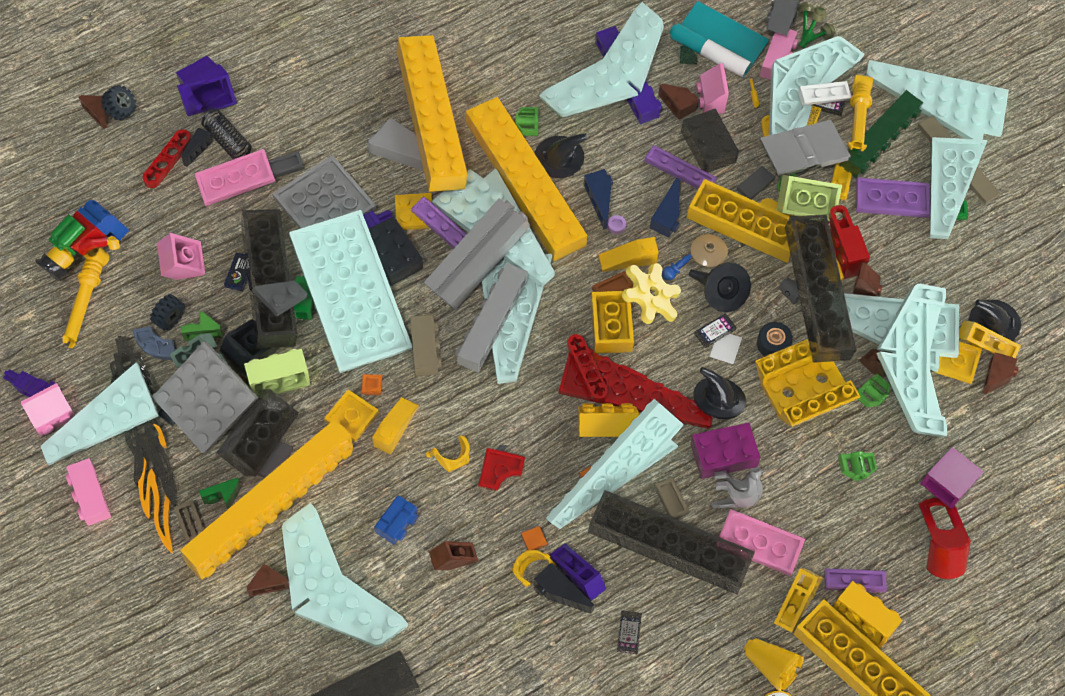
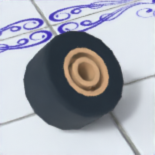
[757,322,793,356]

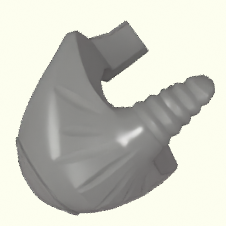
[711,468,763,509]

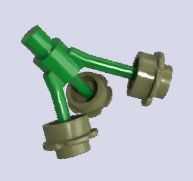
[798,2,836,49]

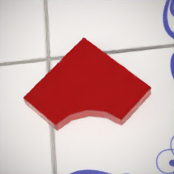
[478,448,525,491]

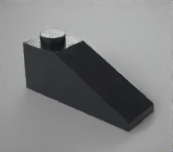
[533,563,595,614]

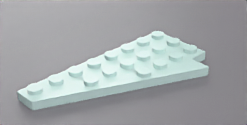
[866,60,1009,140]
[432,169,555,287]

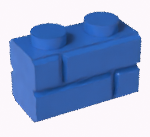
[374,495,418,545]

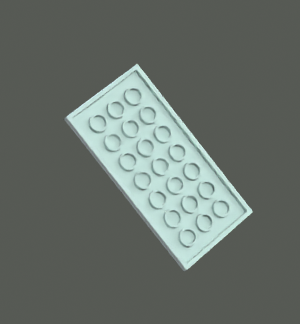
[289,210,413,373]

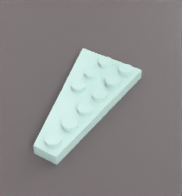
[930,137,988,239]
[41,363,159,465]

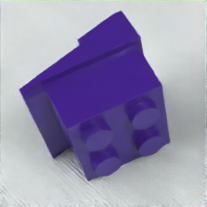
[176,55,237,116]

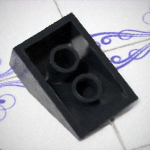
[220,312,291,375]

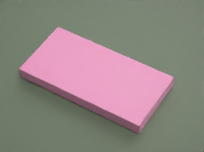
[194,149,276,206]
[716,509,805,576]

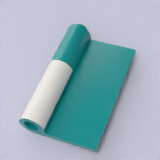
[669,1,770,78]

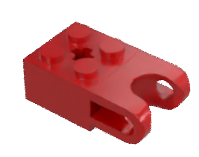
[824,205,870,279]

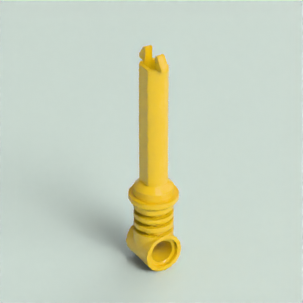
[848,74,873,151]
[63,247,110,348]

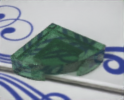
[679,45,698,65]

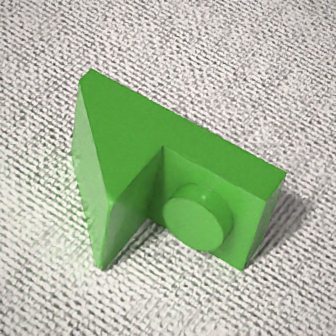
[181,311,223,341]

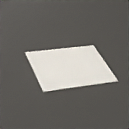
[710,331,742,364]

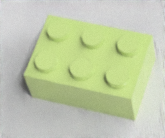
[776,175,842,221]
[244,349,311,400]

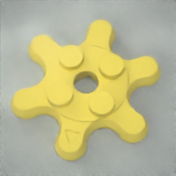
[622,263,681,324]

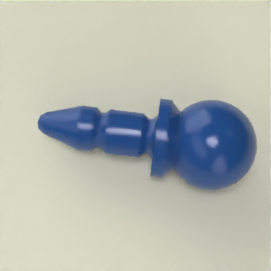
[661,254,692,281]

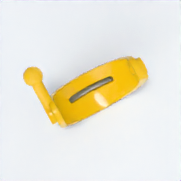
[426,435,470,472]
[511,550,556,587]

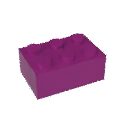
[690,423,760,479]

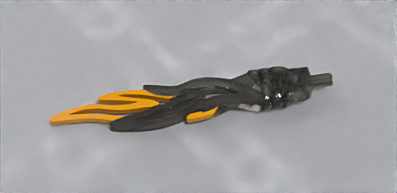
[110,336,177,553]

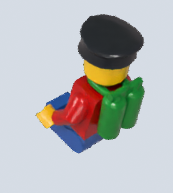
[35,200,129,281]

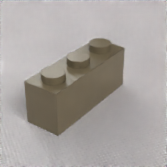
[410,315,442,377]

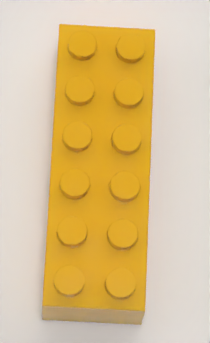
[687,179,806,263]

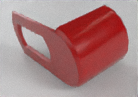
[918,498,971,579]

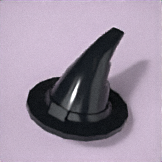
[535,133,587,178]
[689,262,751,313]
[968,299,1021,341]
[693,367,746,419]

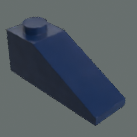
[583,169,613,230]
[650,178,680,238]

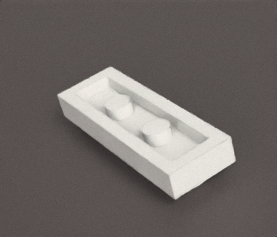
[797,81,851,106]

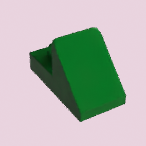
[199,477,241,510]

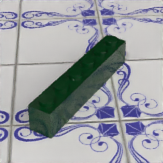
[839,90,923,178]

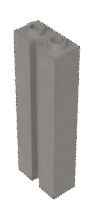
[424,198,530,311]

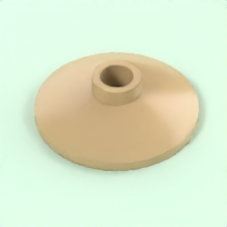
[691,234,728,268]

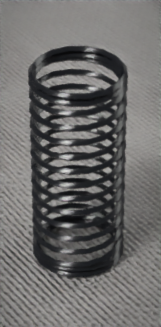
[201,109,252,160]

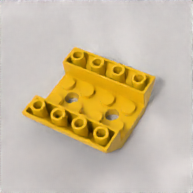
[755,333,860,427]

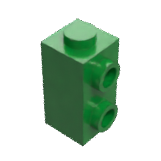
[289,276,314,320]

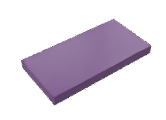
[856,177,930,218]

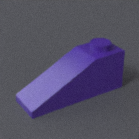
[549,543,606,601]

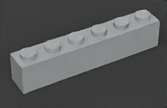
[456,263,528,373]

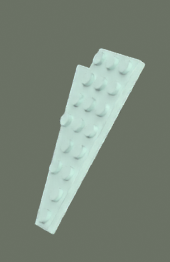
[481,254,552,384]
[806,290,959,372]
[546,399,684,529]

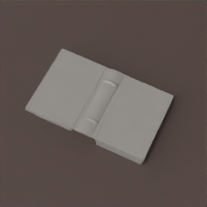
[760,120,850,177]

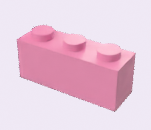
[760,29,799,80]
[65,458,111,526]

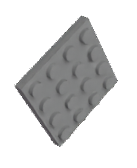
[272,155,376,229]
[152,342,259,453]

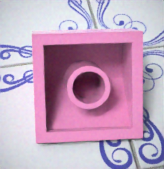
[696,63,729,115]
[157,233,206,280]
[21,383,74,436]

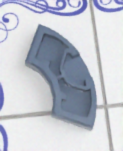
[133,326,175,360]

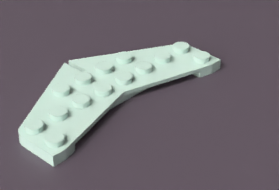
[539,2,664,117]
[769,36,864,135]
[876,284,947,438]
[282,503,408,647]

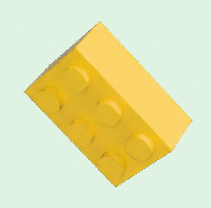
[591,291,634,353]
[577,403,639,437]
[833,581,903,649]

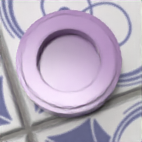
[607,215,626,234]

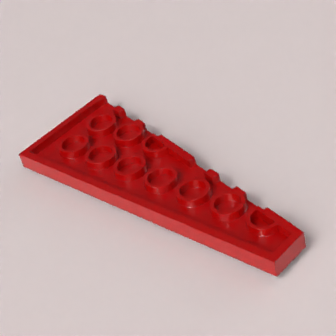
[558,341,713,429]

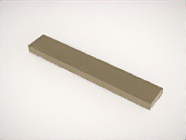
[917,115,1001,205]

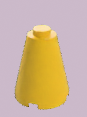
[744,638,804,692]

